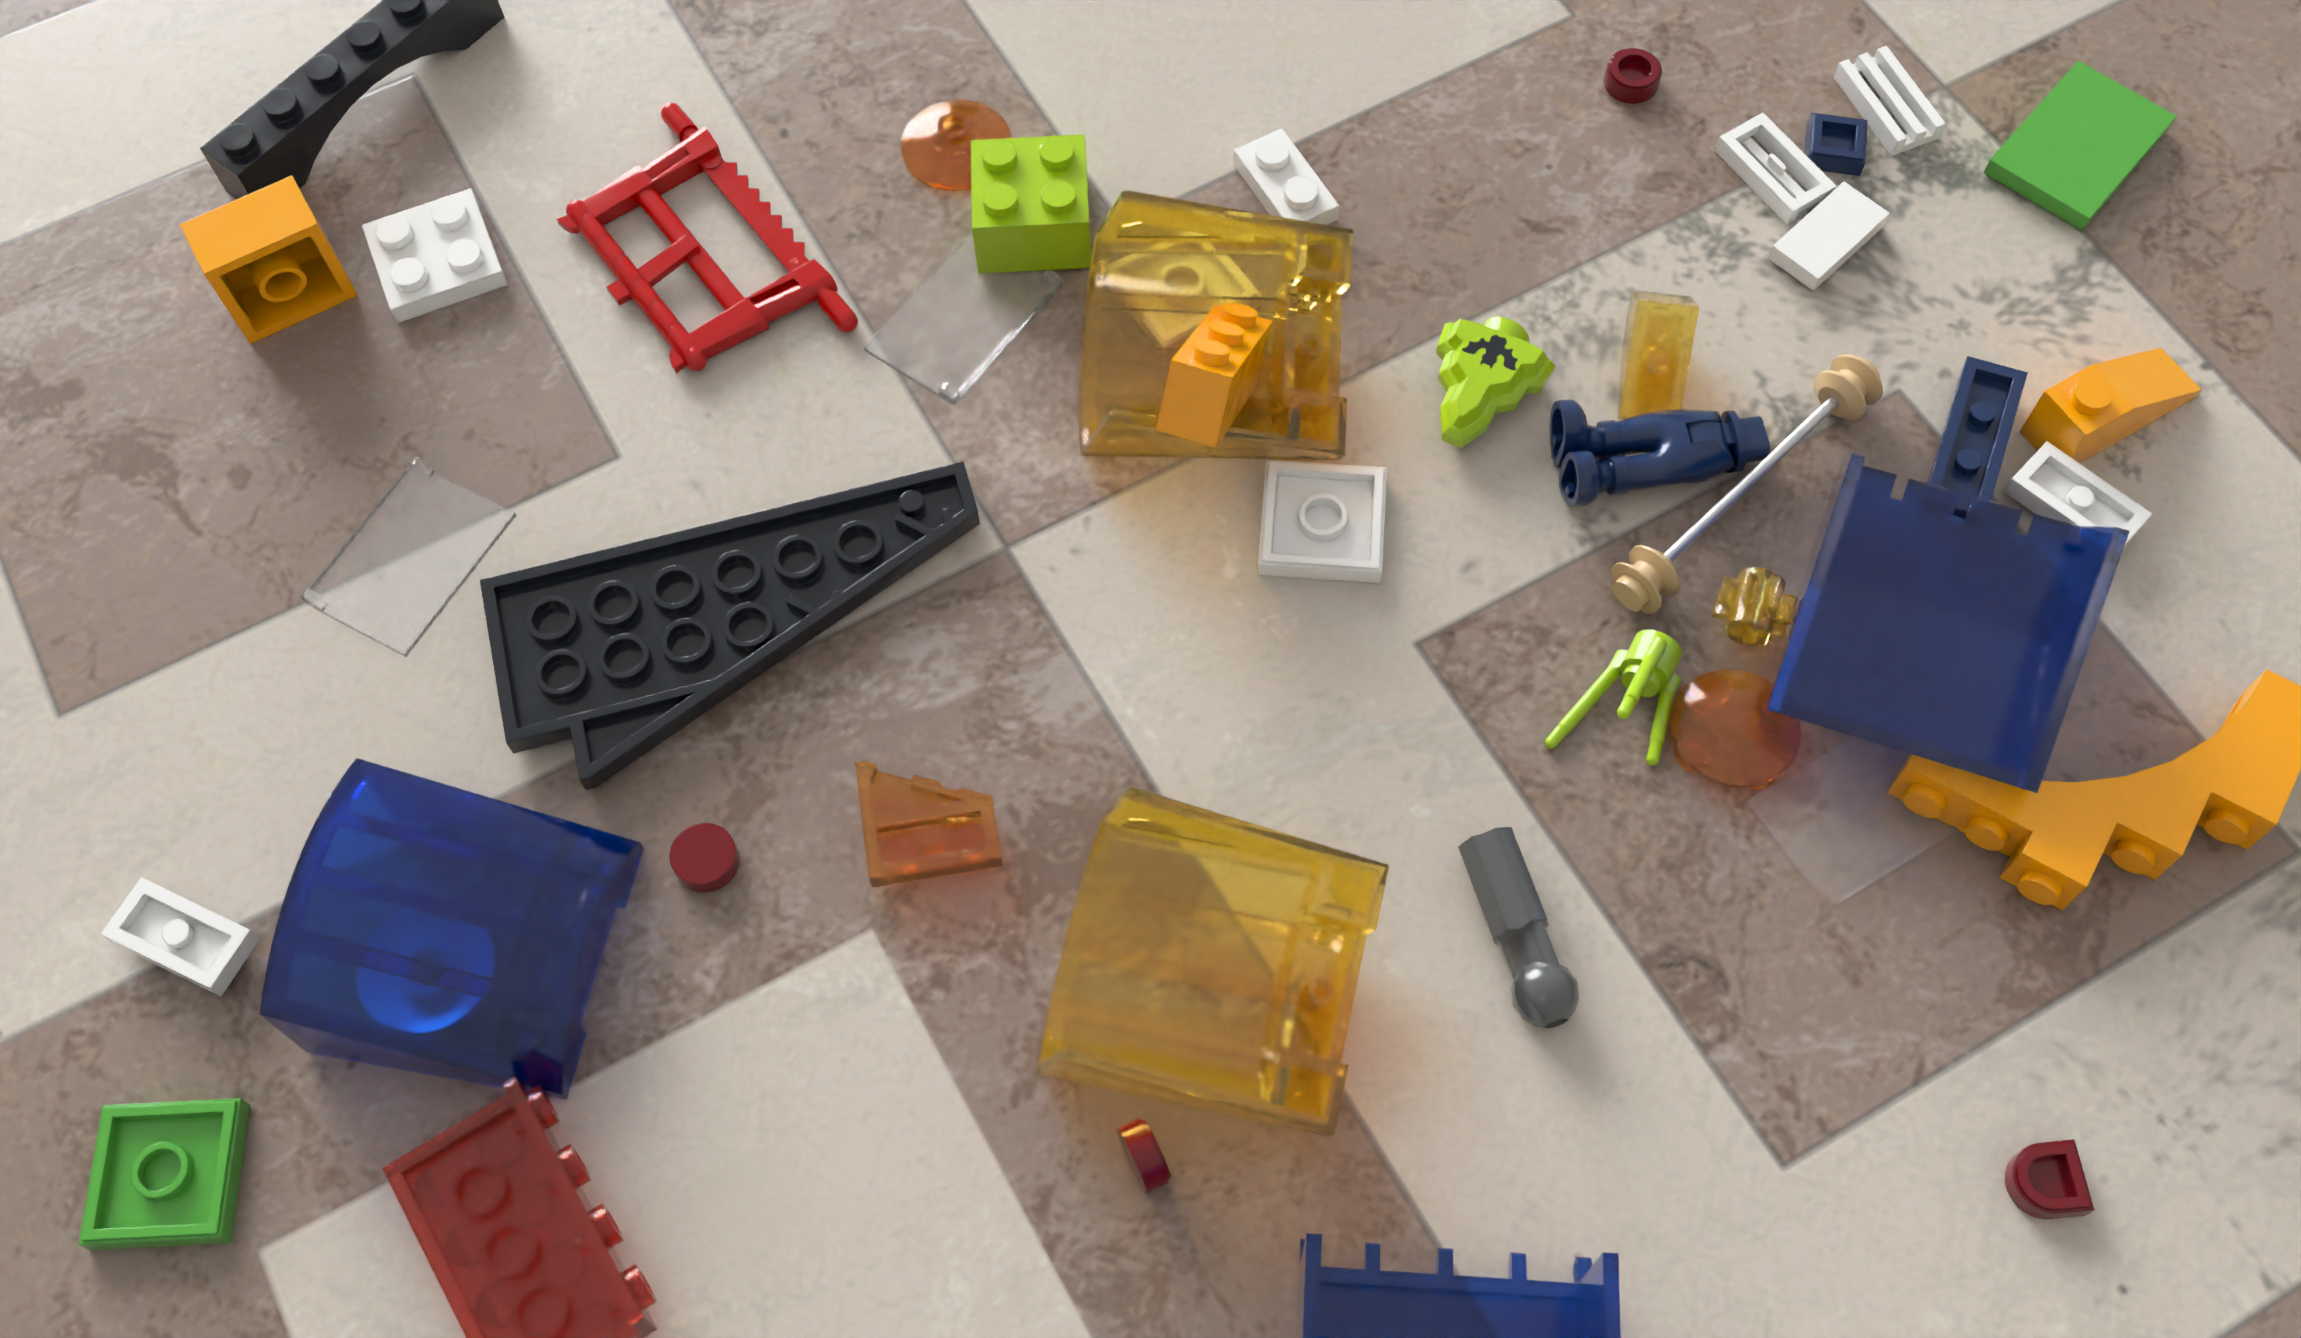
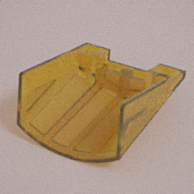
[1079,191,1353,460]
[1036,787,1389,1137]

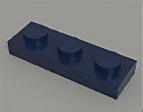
[1918,356,2028,530]

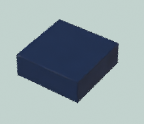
[1804,113,1868,176]

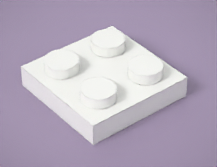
[362,188,508,323]

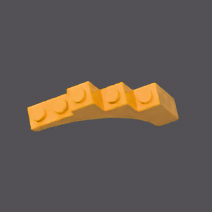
[1887,669,2301,911]

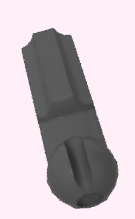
[1458,827,1579,1028]

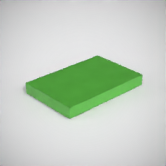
[1983,61,2177,231]

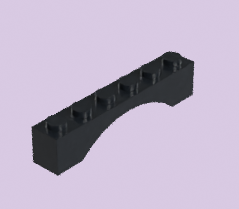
[200,0,505,199]

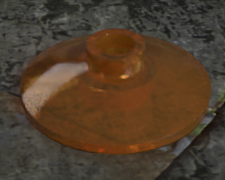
[901,100,1011,191]

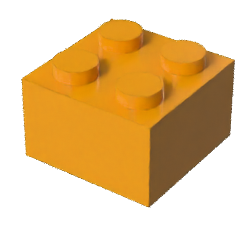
[179,175,358,344]

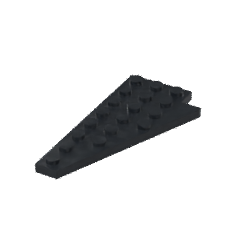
[480,461,980,790]

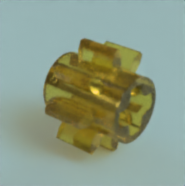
[1712,567,1798,646]

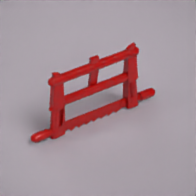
[557,102,858,374]

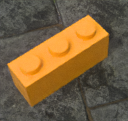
[1156,303,1273,448]

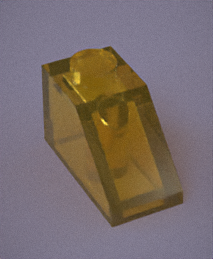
[1617,290,1699,420]

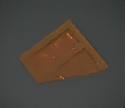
[855,761,1003,888]

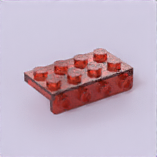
[382,1076,657,1338]

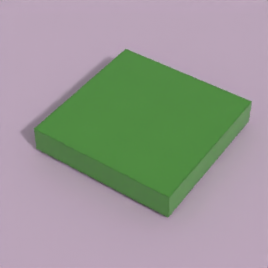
[78,1098,250,1250]

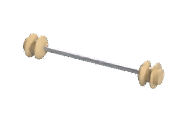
[1610,354,1883,614]

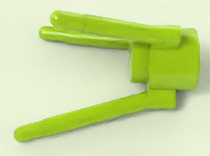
[1545,630,1683,766]

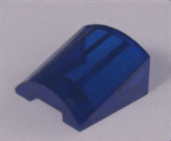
[259,758,644,1099]

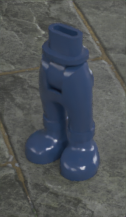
[1550,399,1770,507]

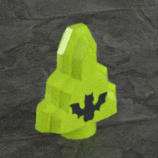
[1436,317,1555,448]

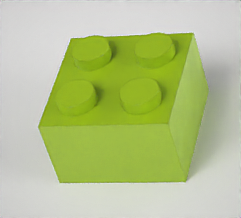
[971,134,1092,274]

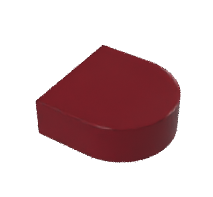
[2005,1139,2094,1219]

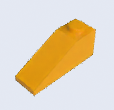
[2020,348,2202,463]

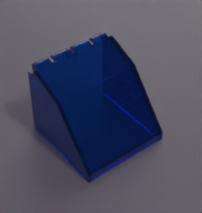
[1767,453,2130,793]

